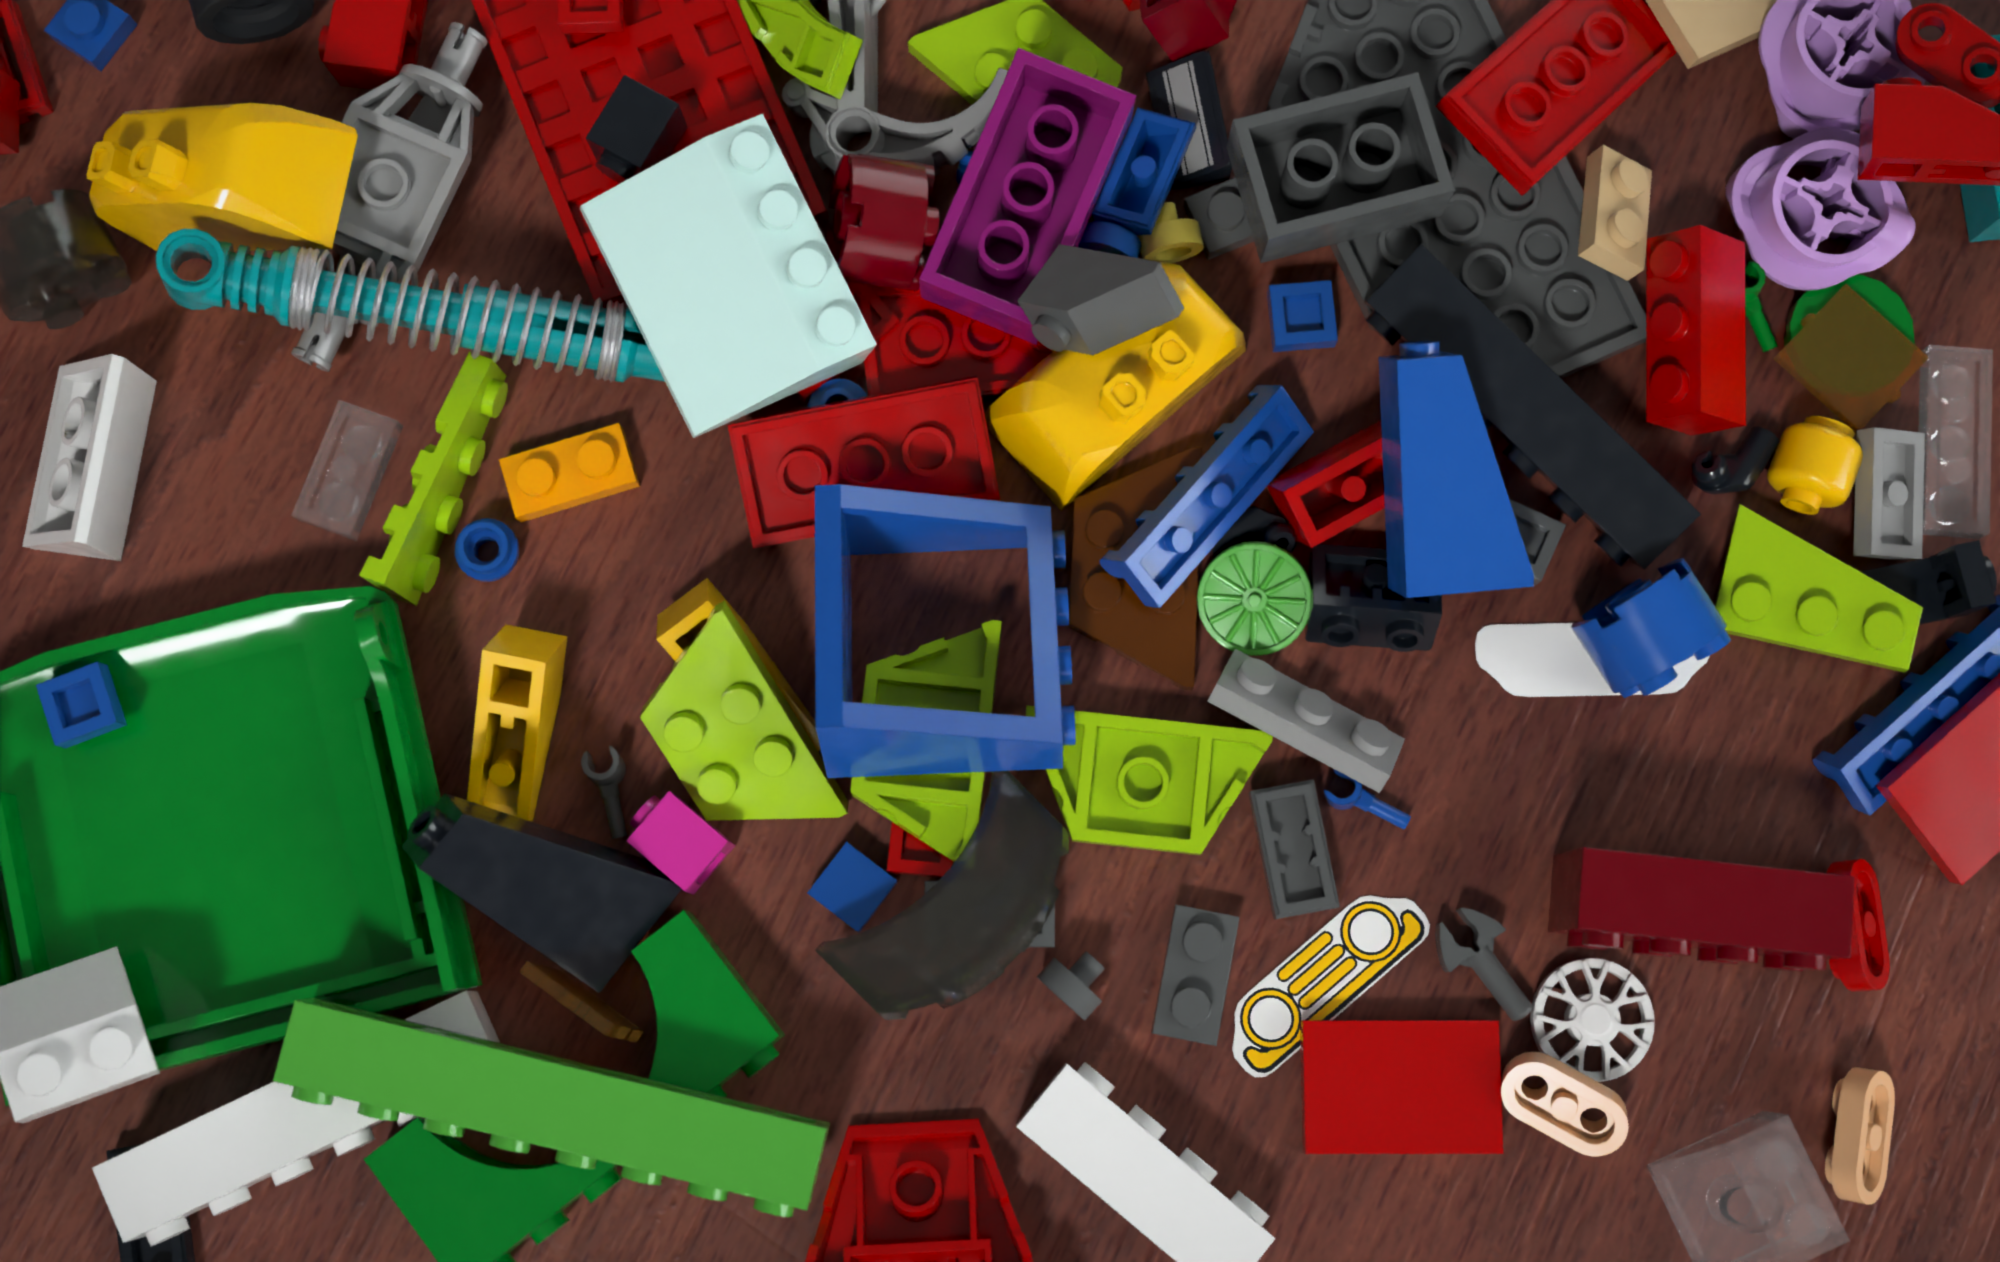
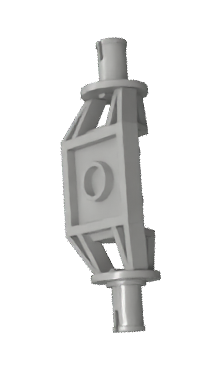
[291,22,488,372]

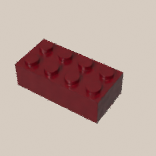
[1548,847,1855,972]

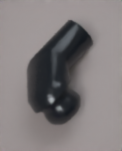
[1691,426,1780,495]
[1209,506,1297,558]

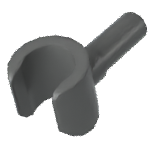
[581,746,628,839]

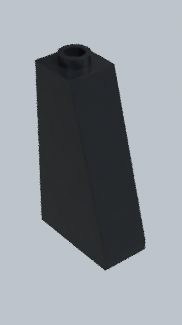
[401,793,682,993]

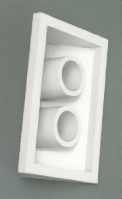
[22,354,157,561]

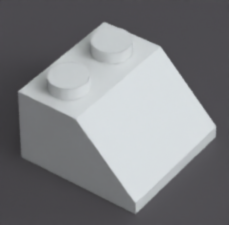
[0,946,160,1124]

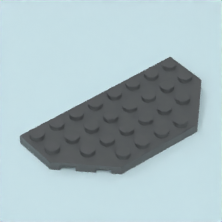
[1266,0,1646,379]

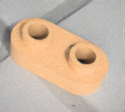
[1501,1052,1628,1156]
[1825,1067,1895,1205]

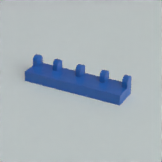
[1100,385,1314,608]
[1812,594,2000,816]

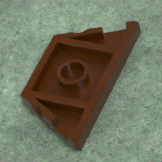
[1068,447,1202,690]

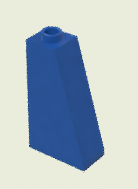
[1378,341,1534,598]

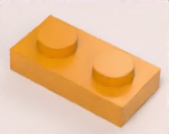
[499,423,640,523]

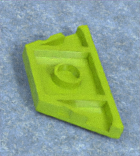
[908,0,1123,105]
[640,601,849,821]
[850,620,1002,870]
[1026,705,1273,855]

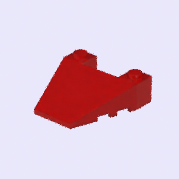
[804,1119,1034,1262]

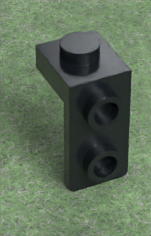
[1861,540,1997,625]

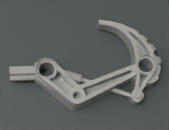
[782,0,1008,176]

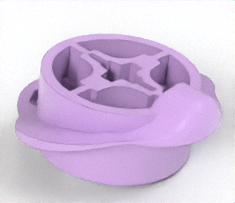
[1758,0,1925,139]
[1725,128,1916,291]

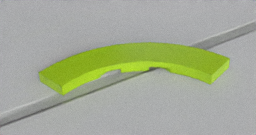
[737,0,863,100]

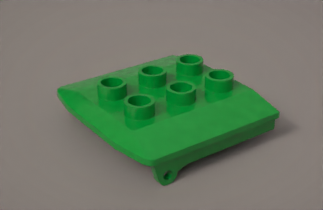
[0,586,483,1107]

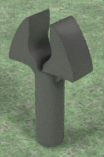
[1435,908,1532,1021]

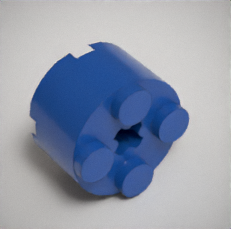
[1571,558,1732,698]

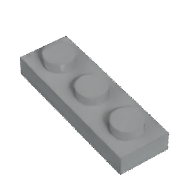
[1207,649,1405,793]

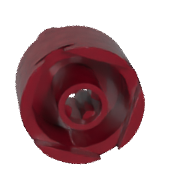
[825,154,939,291]

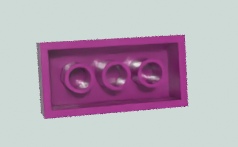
[919,48,1137,345]

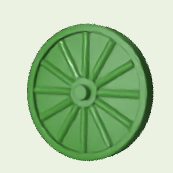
[1197,541,1311,656]

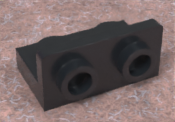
[1305,544,1442,652]

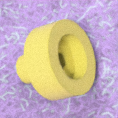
[1138,202,1204,263]

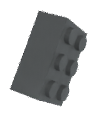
[1226,72,1455,263]

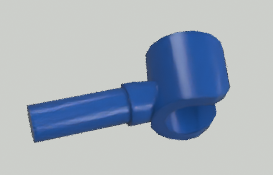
[1324,769,1411,830]

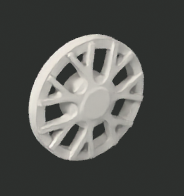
[1530,958,1655,1082]

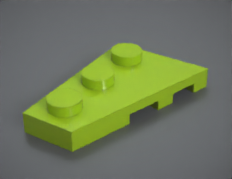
[1715,504,1923,673]

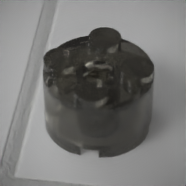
[0,189,132,329]

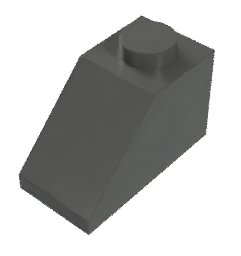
[1018,244,1184,356]

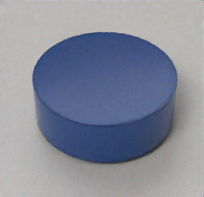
[1078,221,1142,258]

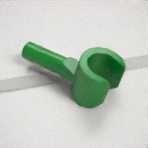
[1745,261,1778,353]

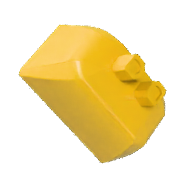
[86,103,358,251]
[984,262,1246,511]

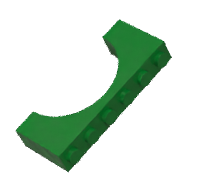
[364,910,785,1262]

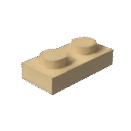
[1578,144,1652,281]

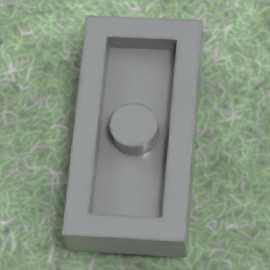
[1853,427,1925,561]

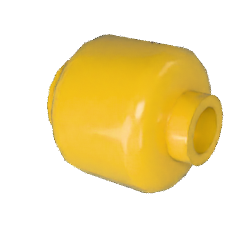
[1767,416,1863,515]

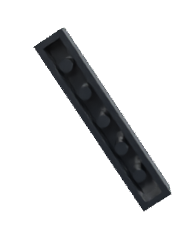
[1364,244,1701,570]

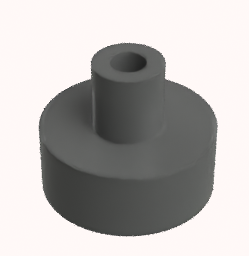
[1036,951,1105,1021]

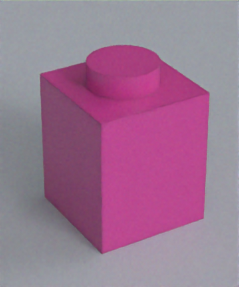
[626,791,736,895]

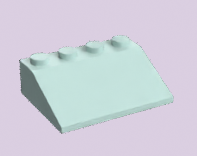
[580,114,877,438]

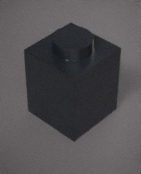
[586,75,687,183]

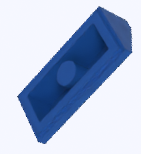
[1092,108,1196,235]

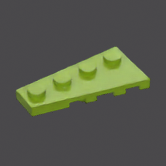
[359,351,508,606]

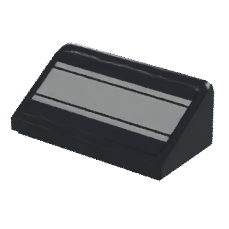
[1146,50,1232,190]

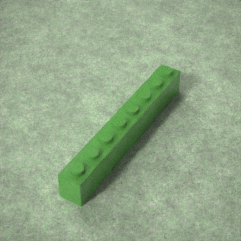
[273,998,830,1217]

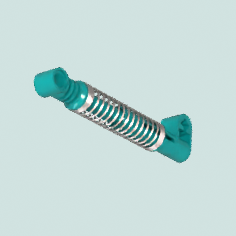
[156,229,665,383]

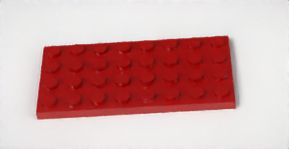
[471,0,829,308]

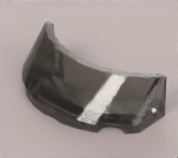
[815,771,1069,1020]

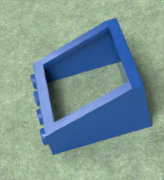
[815,484,1076,778]

